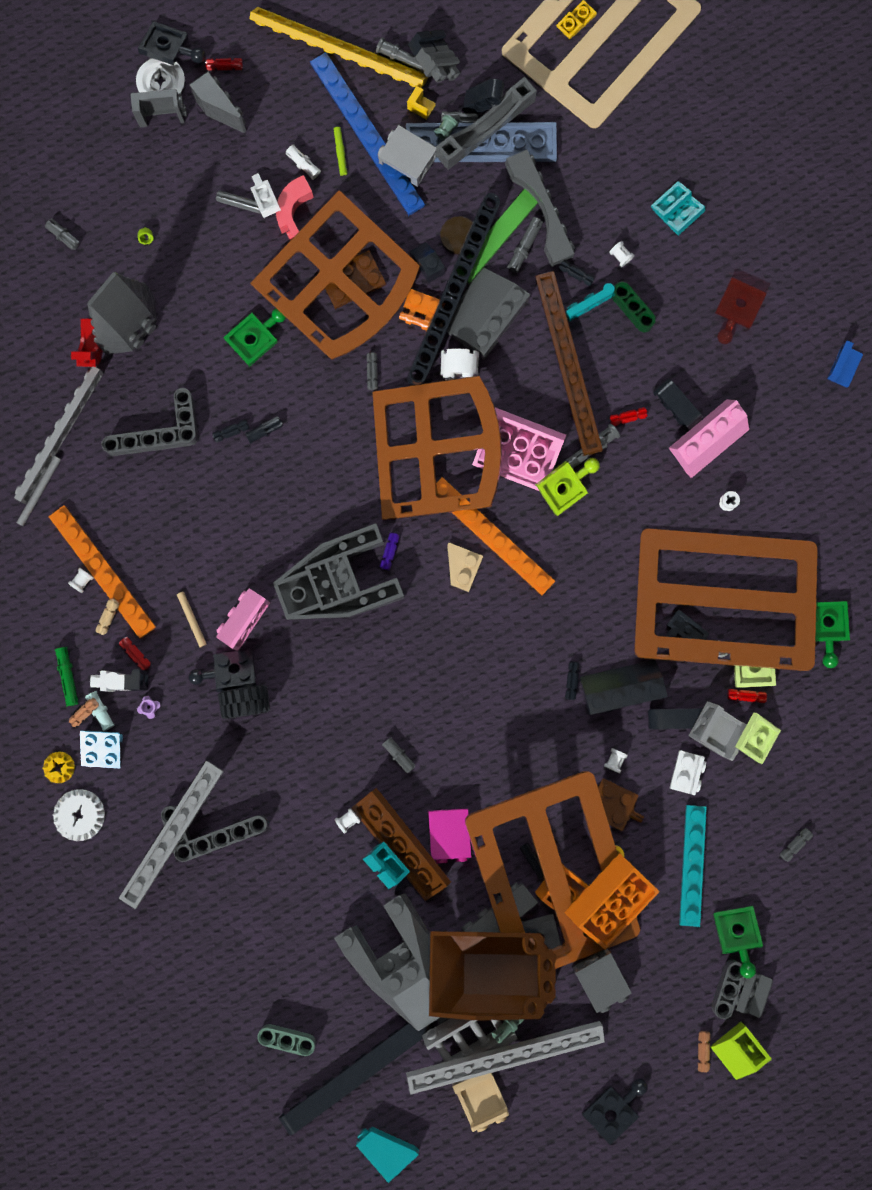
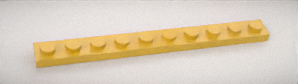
[250,7,428,88]

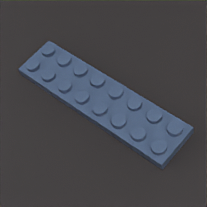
[406,122,557,162]

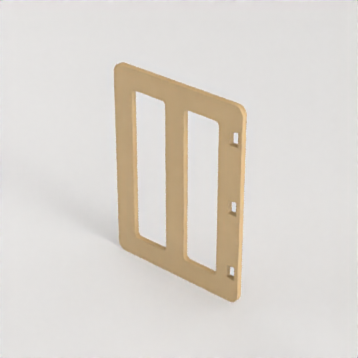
[502,0,701,128]

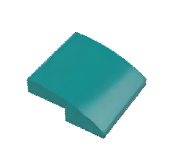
[651,181,705,235]

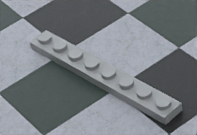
[14,367,104,505]
[119,761,224,909]

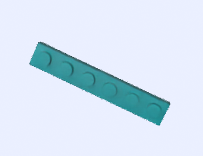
[679,805,707,927]

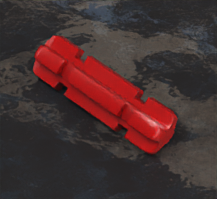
[206,58,243,70]
[610,407,647,426]
[119,637,151,670]
[728,689,767,703]

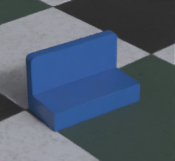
[827,341,863,388]

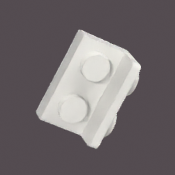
[669,750,706,795]

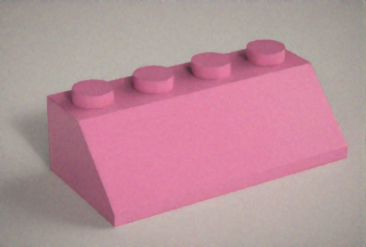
[669,399,749,478]

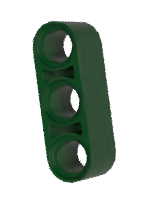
[612,282,656,332]

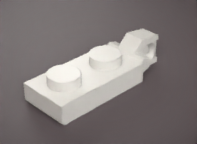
[251,173,281,218]

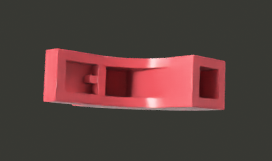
[276,175,314,241]

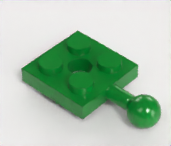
[223,308,286,367]
[815,601,850,668]
[713,906,763,979]

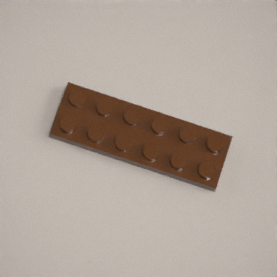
[352,788,451,901]

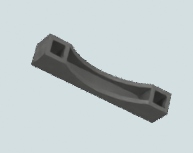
[436,77,537,170]
[505,150,575,267]

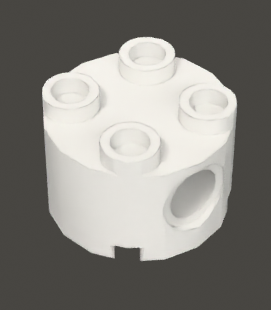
[440,349,479,381]

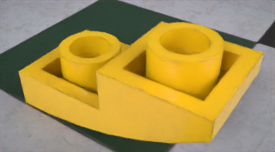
[556,0,597,39]

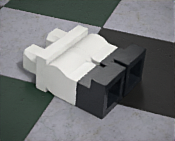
[90,669,148,692]

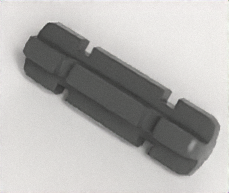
[367,353,378,390]
[780,828,813,862]

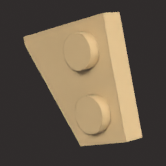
[447,543,483,592]

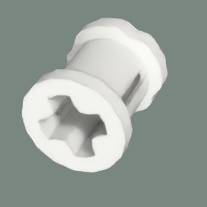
[609,241,635,267]
[719,491,740,511]
[68,568,94,593]
[604,748,628,773]
[335,808,361,834]

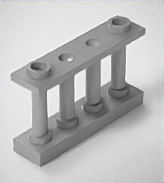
[422,1018,518,1063]

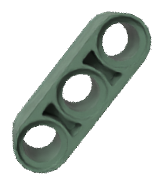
[258,1024,316,1056]

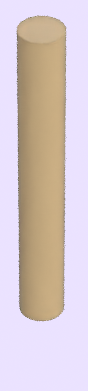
[177,592,207,647]

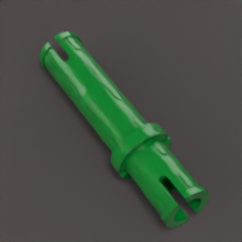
[55,647,79,707]

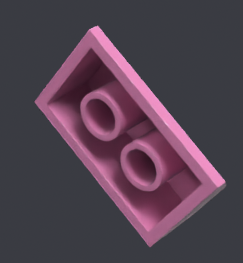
[217,589,270,651]

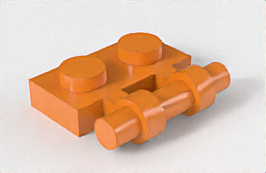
[399,289,446,330]

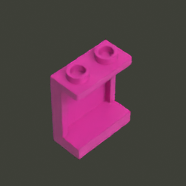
[429,808,471,863]

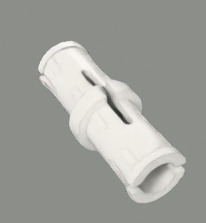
[286,145,321,180]

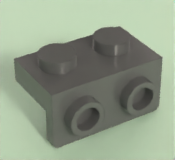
[736,972,773,1018]

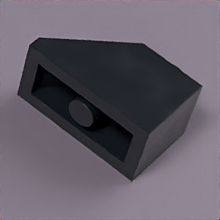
[409,242,445,283]

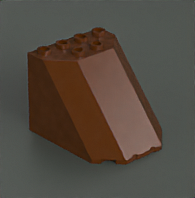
[429,931,556,1020]

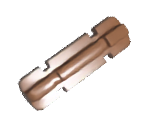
[69,698,99,727]
[698,1031,710,1072]

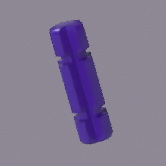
[380,533,400,571]

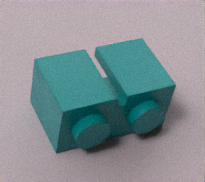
[363,842,410,889]

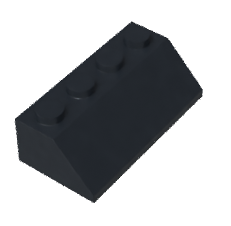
[579,660,667,715]

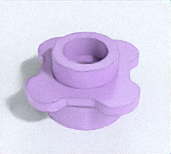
[137,696,160,719]

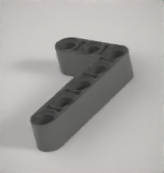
[101,388,198,456]
[161,805,269,862]

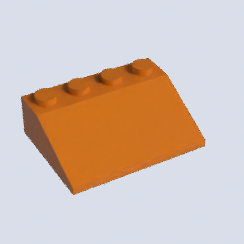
[564,853,660,950]

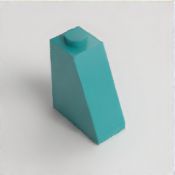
[356,1127,419,1183]

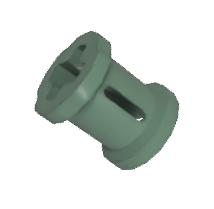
[434,115,458,141]

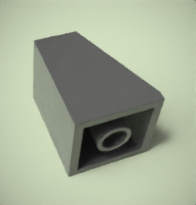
[572,949,632,1013]

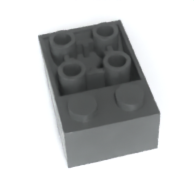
[190,72,246,133]

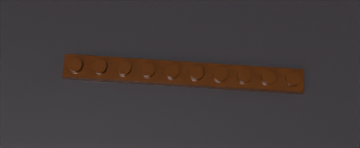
[535,271,603,456]

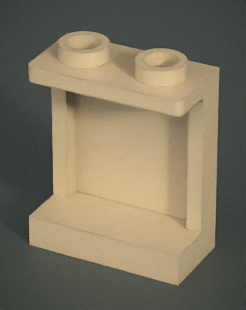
[452,1073,509,1132]

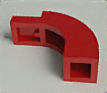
[71,318,103,367]

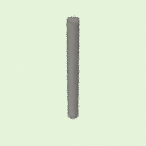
[16,456,61,526]

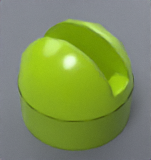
[138,227,153,245]

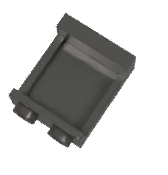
[131,89,187,127]

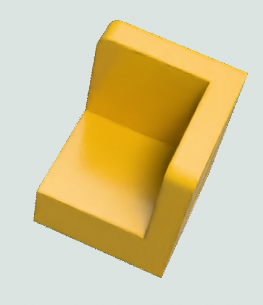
[407,86,435,120]

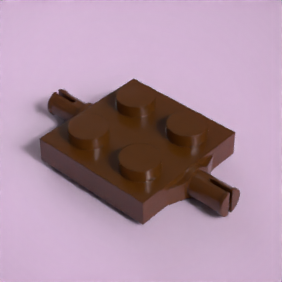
[598,778,644,831]

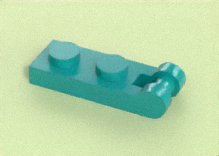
[566,283,615,322]

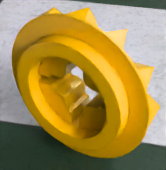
[42,752,75,783]

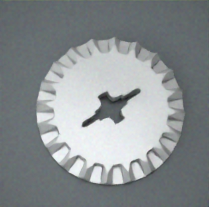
[136,58,185,95]
[53,789,105,841]

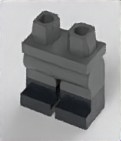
[408,29,460,83]

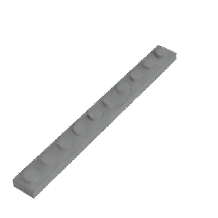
[406,1021,605,1094]

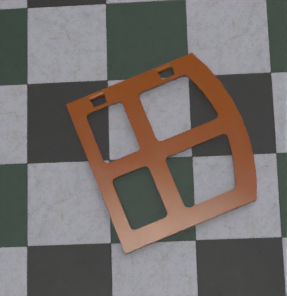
[250,190,420,360]
[372,376,502,520]

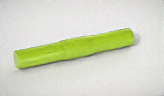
[334,127,347,176]

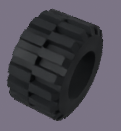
[218,685,271,719]

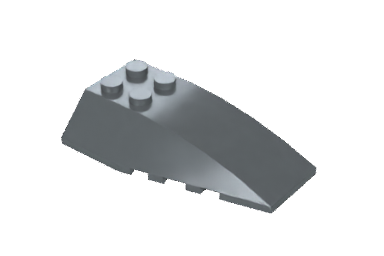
[87,272,157,354]

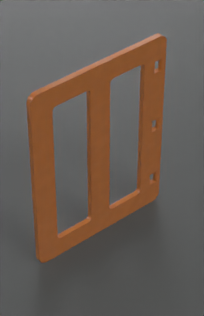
[634,529,817,671]
[465,771,640,969]

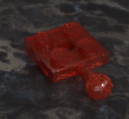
[715,277,767,344]

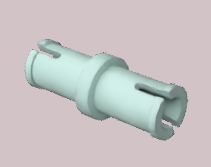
[85,691,115,731]

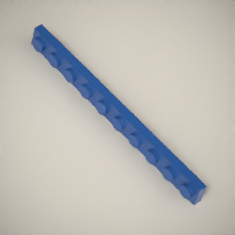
[310,52,425,216]

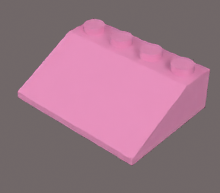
[472,407,566,491]

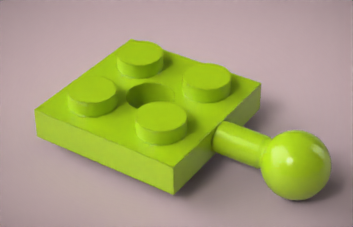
[535,458,600,516]

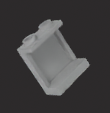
[377,125,436,187]
[689,701,747,761]

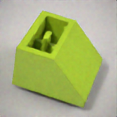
[710,1021,771,1080]

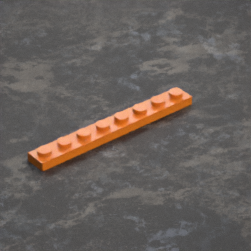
[436,477,555,596]
[49,505,156,639]

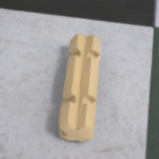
[96,598,119,635]

